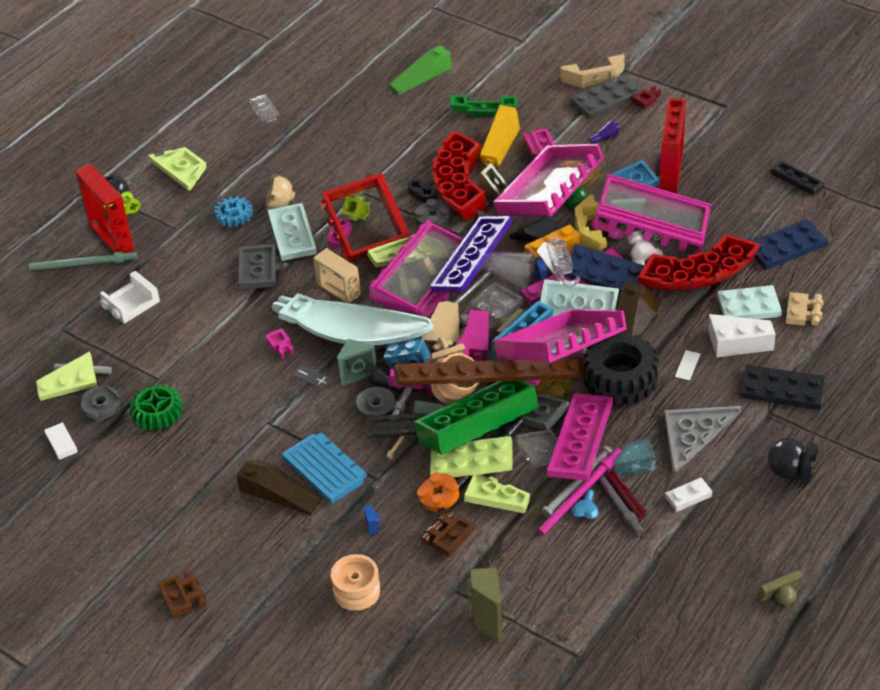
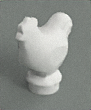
[627,231,663,266]

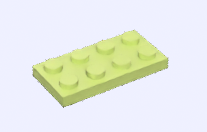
[430,436,513,477]

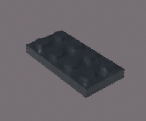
[740,364,825,410]

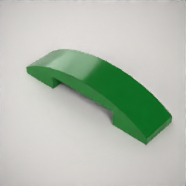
[450,95,518,117]

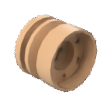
[431,353,479,405]

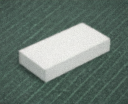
[44,422,78,460]

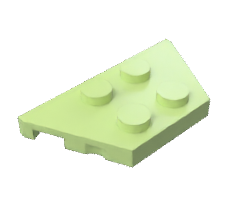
[149,147,207,191]

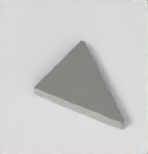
[664,406,741,473]

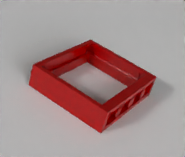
[659,98,686,194]
[75,164,134,253]
[320,173,410,262]

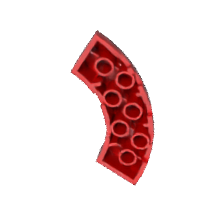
[433,131,486,220]
[638,234,760,291]

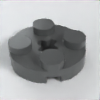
[415,199,450,228]
[81,386,121,422]

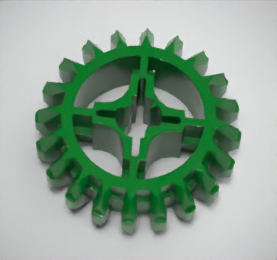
[129,384,183,431]

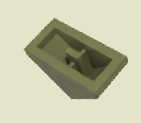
[479,163,509,199]

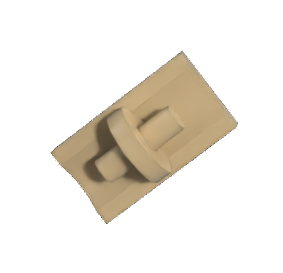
[427,337,465,363]

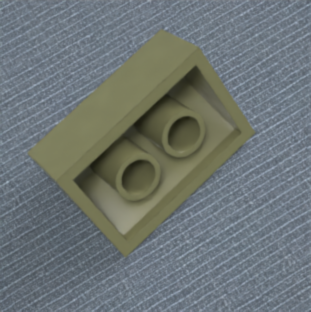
[467,567,503,643]

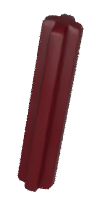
[606,471,646,519]

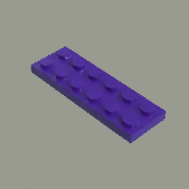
[430,216,512,293]

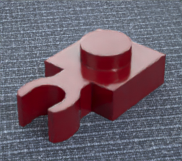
[632,86,661,109]

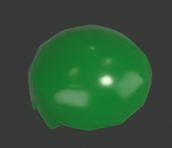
[563,186,588,210]

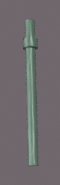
[29,252,138,271]

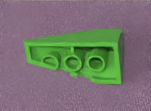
[389,45,452,95]

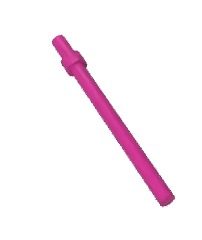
[538,448,623,535]

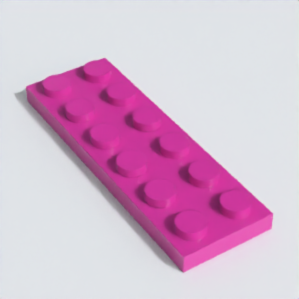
[547,393,613,481]

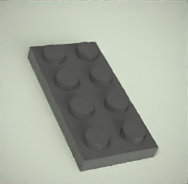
[570,74,643,120]

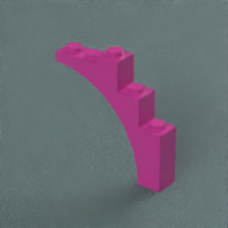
[388,310,489,397]

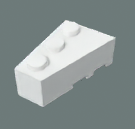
[708,314,775,357]

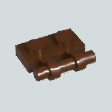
[421,511,475,557]
[157,571,207,618]

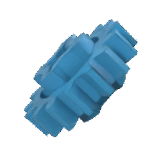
[214,196,253,227]

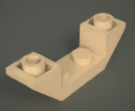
[561,54,625,88]

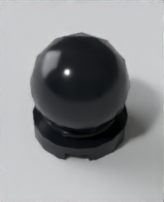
[767,438,818,484]

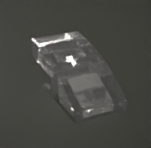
[250,94,279,124]

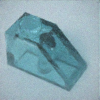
[614,439,656,476]

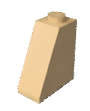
[421,301,459,351]

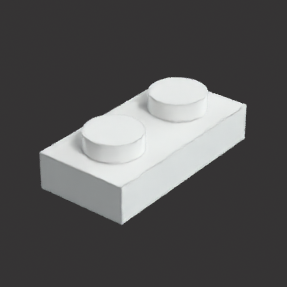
[665,478,712,512]

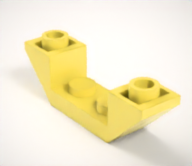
[575,195,607,252]

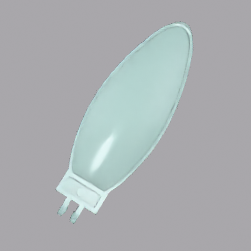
[271,293,434,345]

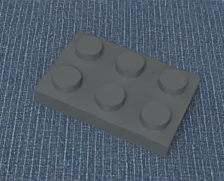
[238,244,276,289]

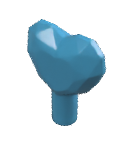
[571,490,599,519]

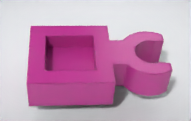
[265,328,294,359]

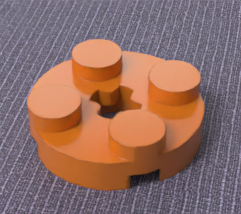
[417,472,459,511]

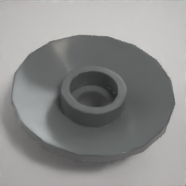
[356,387,395,417]

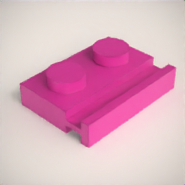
[523,128,555,159]

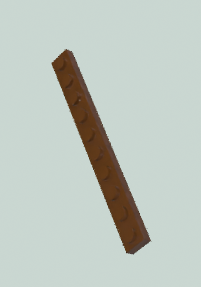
[393,357,584,386]

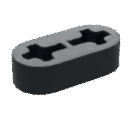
[408,179,436,203]

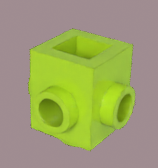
[341,195,370,221]

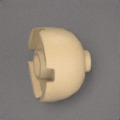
[266,174,295,210]

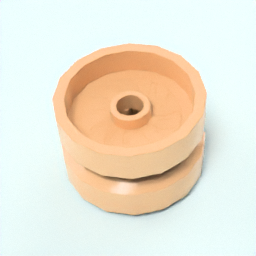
[331,554,380,610]

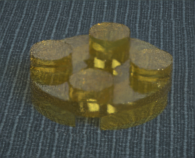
[535,378,572,399]

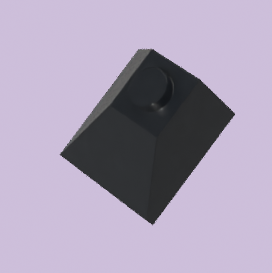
[509,215,560,242]

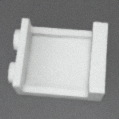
[100,271,160,324]

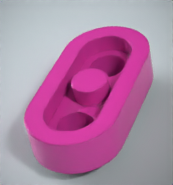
[591,218,625,240]
[327,219,352,248]

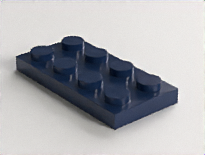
[752,219,828,270]
[563,244,644,294]

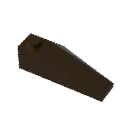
[617,282,660,336]
[236,460,321,515]

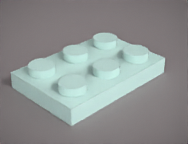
[717,285,782,319]

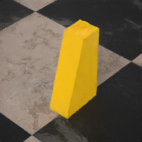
[480,105,520,168]

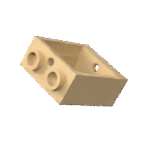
[313,248,361,303]

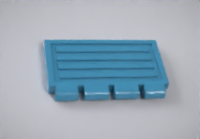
[282,433,367,504]

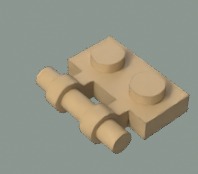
[786,292,823,326]

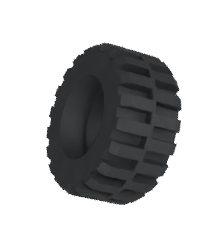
[583,332,659,406]

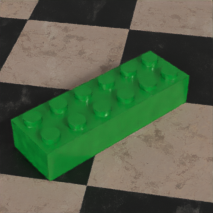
[414,380,538,455]

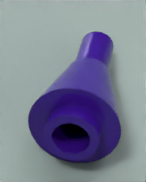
[589,120,620,144]

